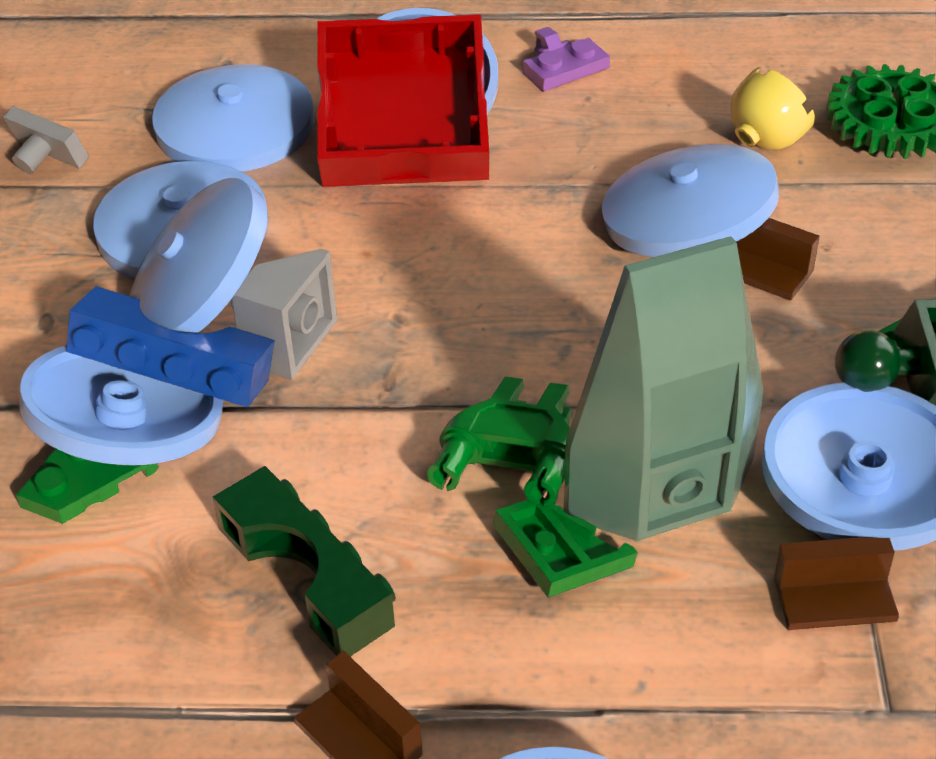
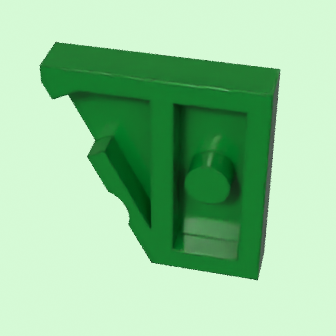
[16,449,159,524]
[493,497,638,598]

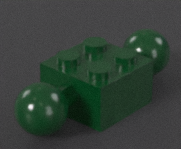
[835,299,936,406]

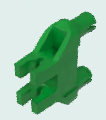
[427,376,572,506]

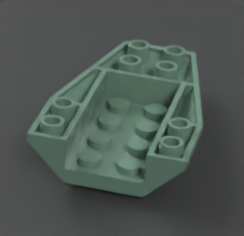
[564,236,764,541]

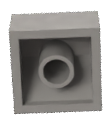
[230,249,338,380]

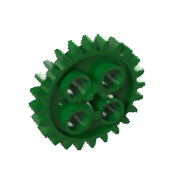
[826,64,936,159]

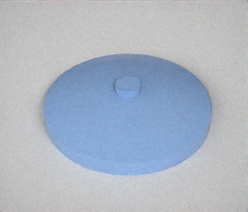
[152,64,314,172]
[602,144,779,257]
[93,161,269,279]
[130,178,267,333]
[19,345,223,465]
[762,383,936,551]

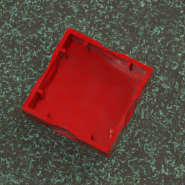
[317,14,489,187]

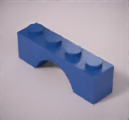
[67,286,275,408]

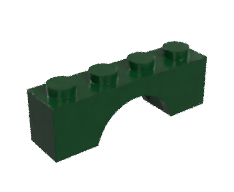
[213,466,396,657]

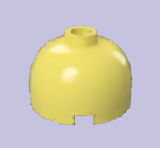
[730,67,815,151]

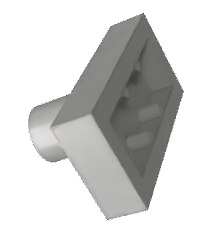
[3,106,89,174]

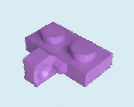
[523,27,610,92]

